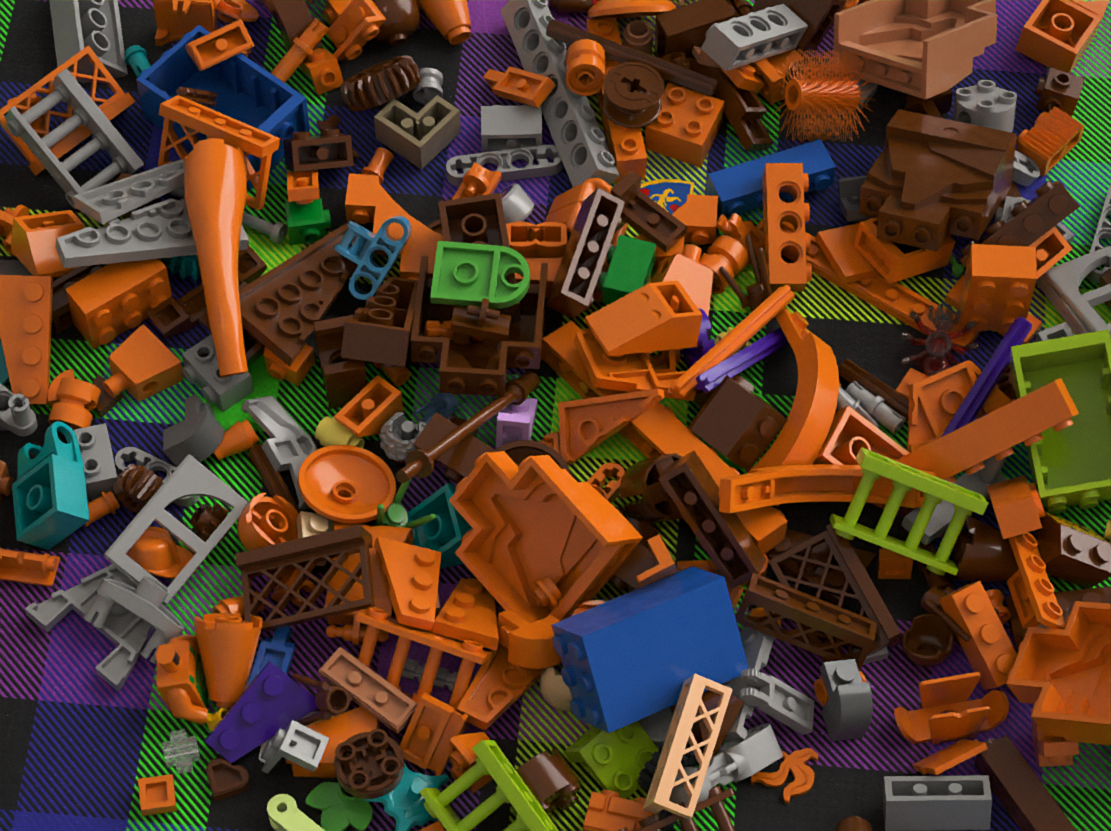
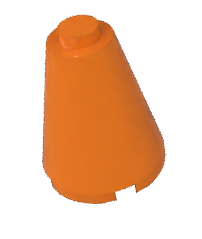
[194,613,263,708]

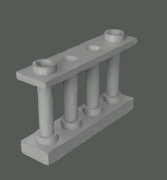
[5,68,144,214]

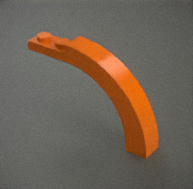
[747,308,839,507]
[718,464,935,513]

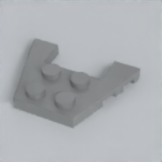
[25,564,167,691]

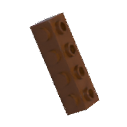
[958,180,1080,269]
[545,188,625,319]
[658,451,766,589]

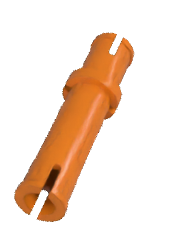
[270,17,330,83]

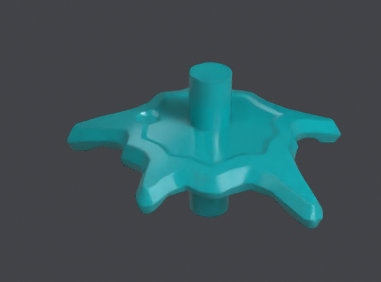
[364,762,449,831]

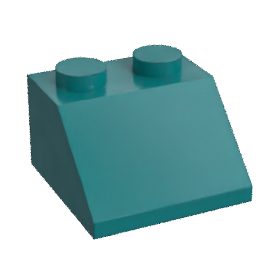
[407,483,473,569]

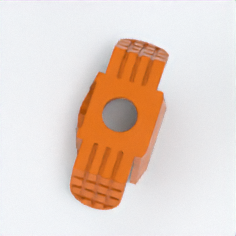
[894,672,1009,745]

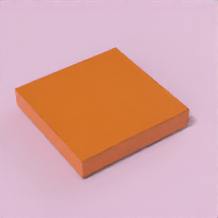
[815,223,880,284]

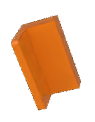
[636,534,677,588]

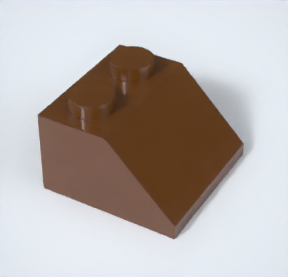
[688,375,787,472]

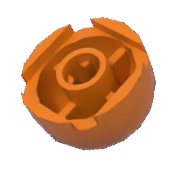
[237,493,299,551]

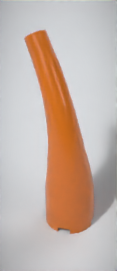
[184,138,248,377]

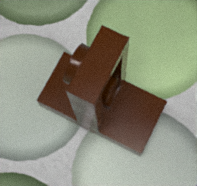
[611,170,687,252]

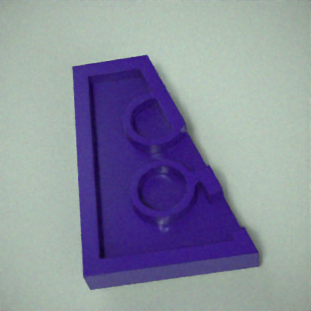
[204,661,318,763]

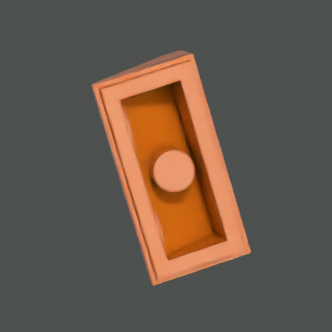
[185,19,255,72]

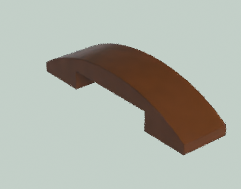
[146,245,267,337]

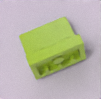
[564,721,659,799]

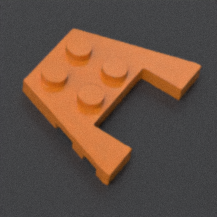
[574,328,696,401]

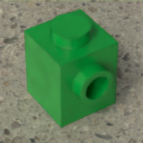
[284,198,331,245]

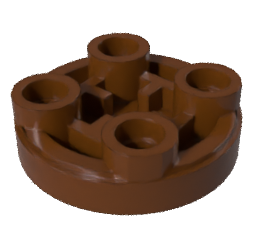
[334,729,405,799]

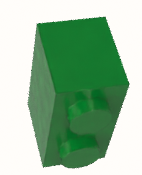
[598,235,656,304]

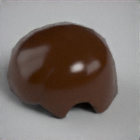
[902,613,954,667]

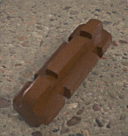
[176,87,218,108]

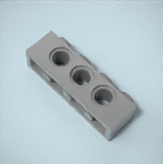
[701,3,808,71]

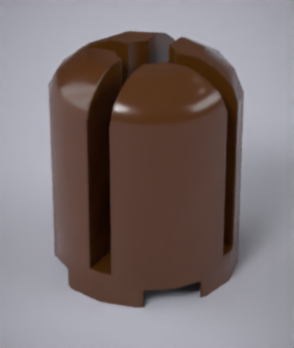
[619,453,683,524]

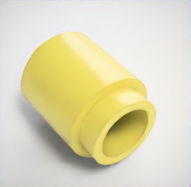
[315,416,365,448]

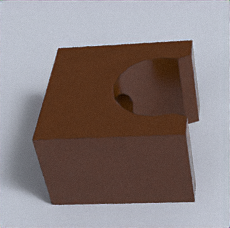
[313,315,367,409]

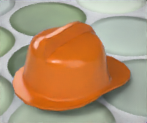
[126,526,197,579]

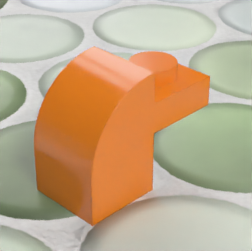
[498,609,562,669]
[1031,709,1079,767]

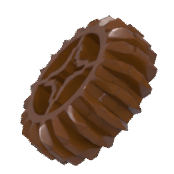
[340,55,421,112]

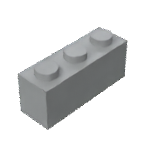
[883,775,992,831]

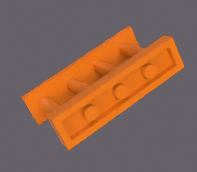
[355,607,492,734]

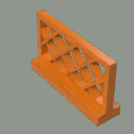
[0,45,136,176]
[158,95,280,210]

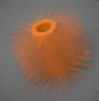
[771,49,875,142]

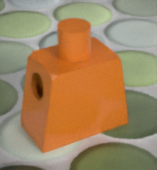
[651,244,714,316]
[102,324,184,401]

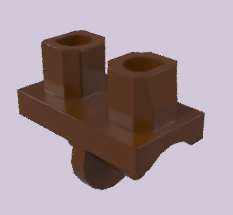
[450,298,511,351]

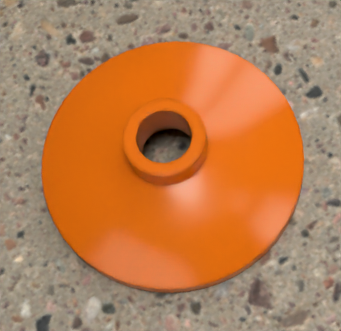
[215,0,259,23]

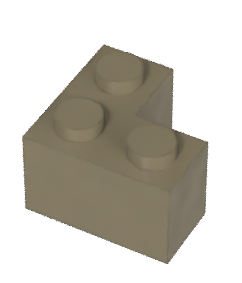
[374,95,461,170]

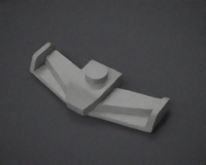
[241,395,318,510]

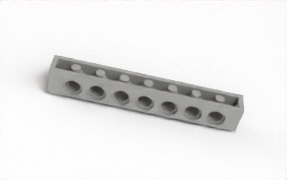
[500,0,620,187]

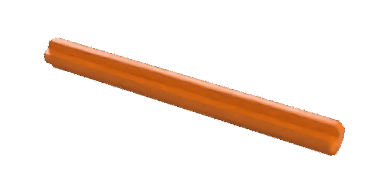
[670,285,795,400]

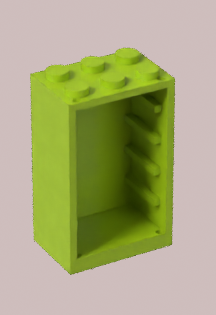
[1010,329,1111,514]

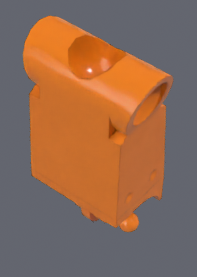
[324,521,414,645]

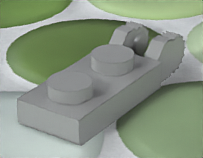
[739,668,814,735]

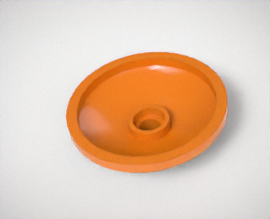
[587,0,676,19]
[298,445,396,524]

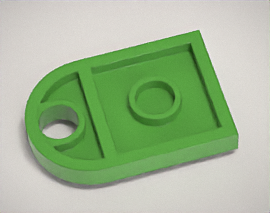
[430,241,530,309]

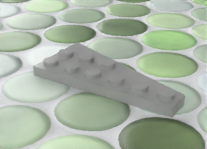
[56,198,249,268]

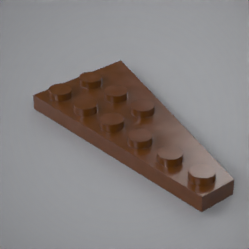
[239,219,358,367]

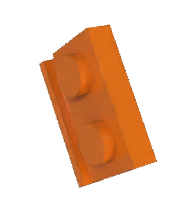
[399,693,469,775]

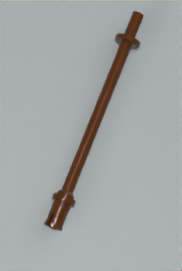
[396,371,540,483]

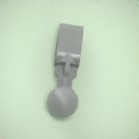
[669,723,783,804]

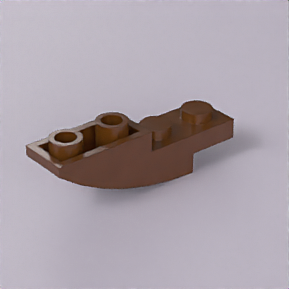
[688,57,773,151]

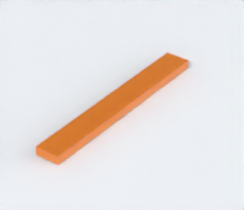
[756,219,980,355]

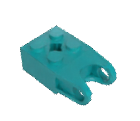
[12,421,89,550]

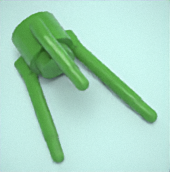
[374,479,436,528]

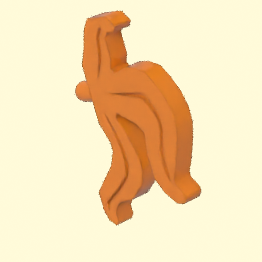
[750,748,818,804]

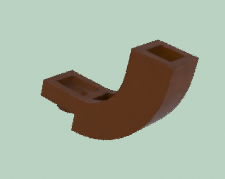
[256,0,322,52]

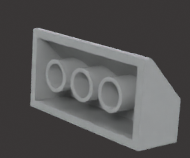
[49,0,128,83]

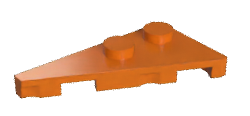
[558,388,664,465]

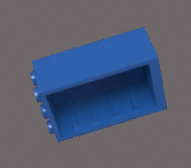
[136,25,310,191]
[552,566,749,733]

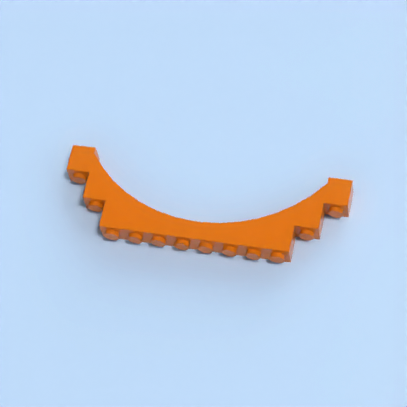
[345,174,718,302]

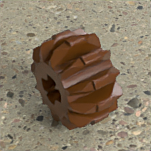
[112,464,163,514]

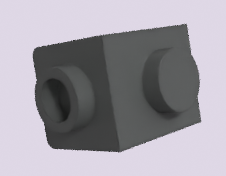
[838,175,875,223]

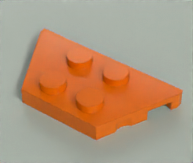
[907,360,1015,453]

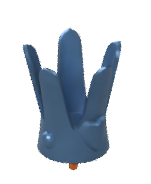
[414,391,459,424]

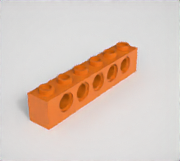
[586,16,647,183]

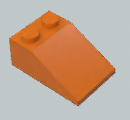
[813,406,910,509]

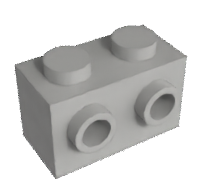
[182,334,254,412]
[73,423,118,501]

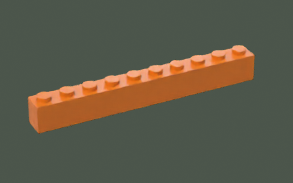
[541,320,788,555]

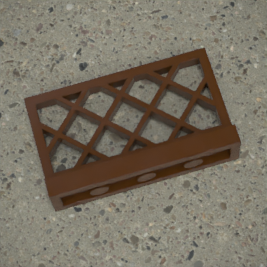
[235,524,375,633]
[769,524,902,662]

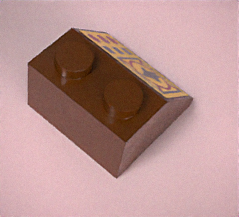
[1035,511,1111,589]

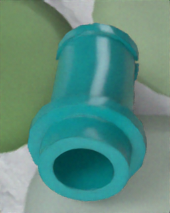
[124,45,151,78]

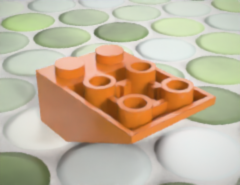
[585,280,702,357]

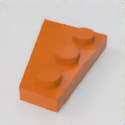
[374,536,442,631]
[432,578,499,651]

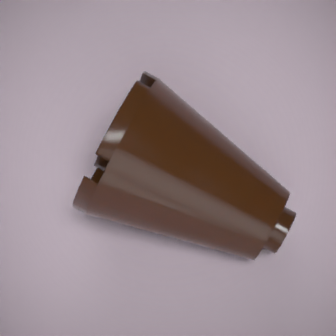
[946,516,1019,583]

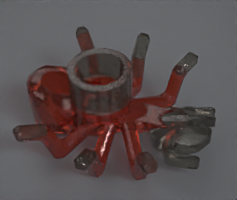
[900,304,979,377]

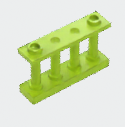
[829,447,988,576]
[420,740,559,831]

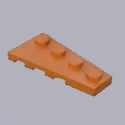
[0,275,53,404]
[456,642,546,731]

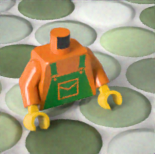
[156,635,228,731]

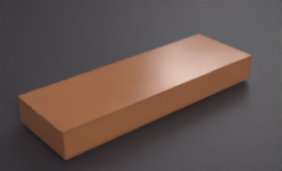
[318,647,417,734]

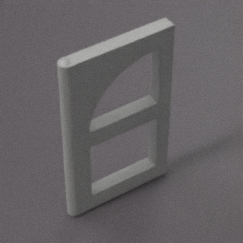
[1043,246,1111,338]
[104,454,248,606]

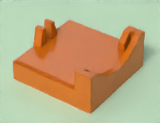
[153,0,219,46]

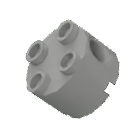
[953,80,1017,133]

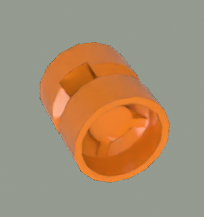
[566,39,605,96]
[699,235,750,294]
[48,377,101,430]

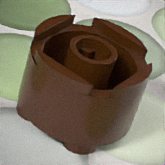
[510,749,581,818]

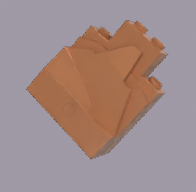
[833,0,998,100]

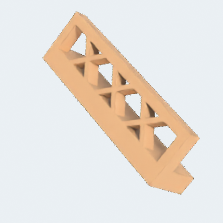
[643,674,733,820]

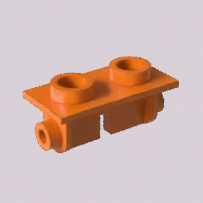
[0,547,60,587]

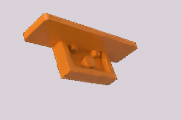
[1006,532,1066,629]

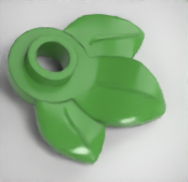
[305,782,373,831]

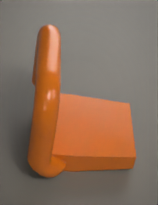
[545,178,628,246]

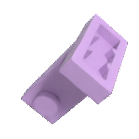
[496,398,538,449]

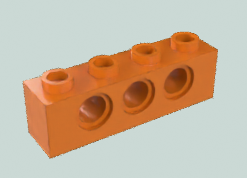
[762,163,812,292]

